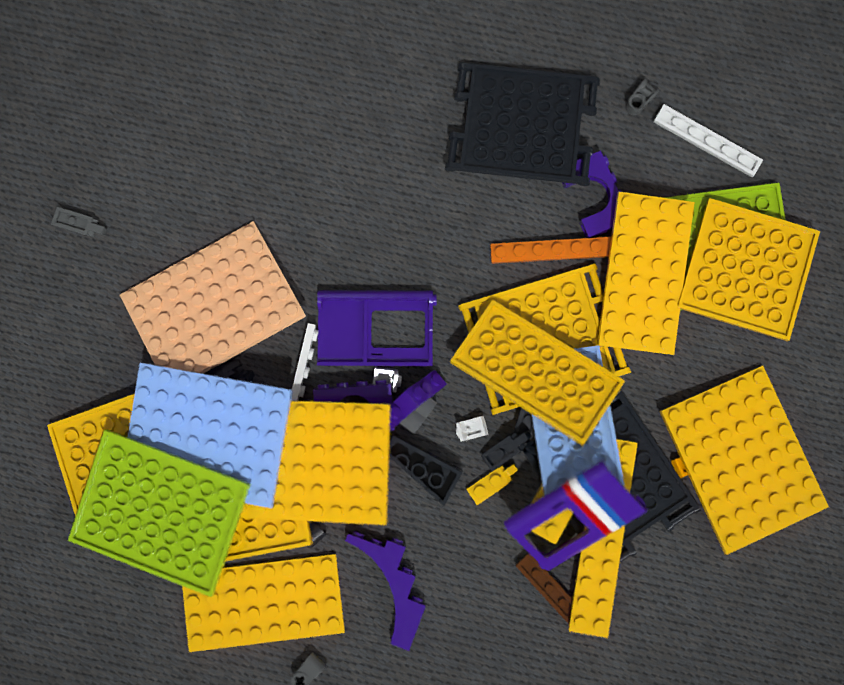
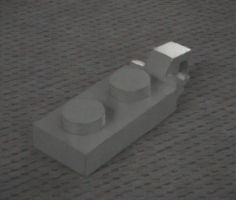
[51,207,107,237]

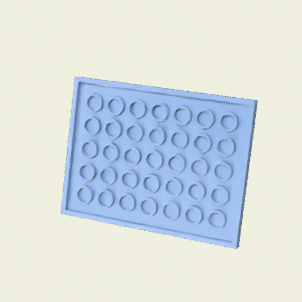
[128,363,293,508]

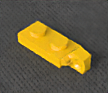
[466,464,518,505]

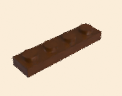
[515,553,573,624]

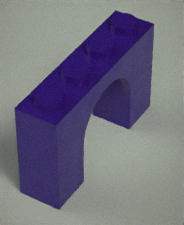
[562,151,622,238]
[313,379,394,431]

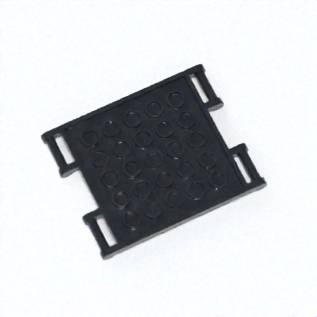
[445,63,600,186]
[523,390,701,563]

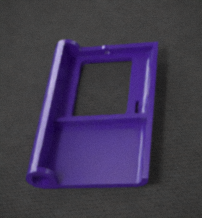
[317,290,437,366]

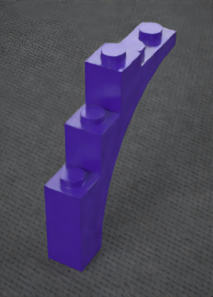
[390,370,447,431]
[345,531,426,651]

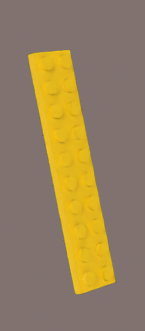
[568,439,638,638]

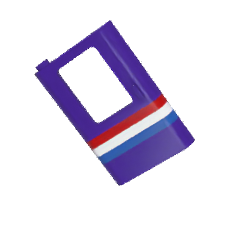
[503,460,647,571]

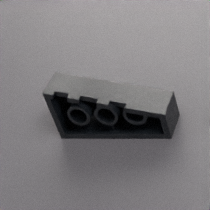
[389,434,463,506]

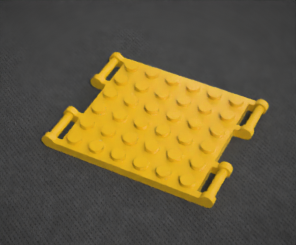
[458,264,631,415]

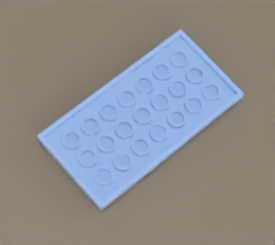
[531,346,625,496]

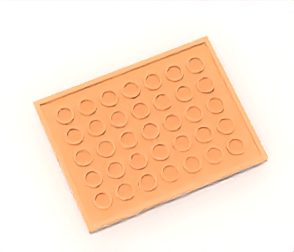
[120,221,306,374]

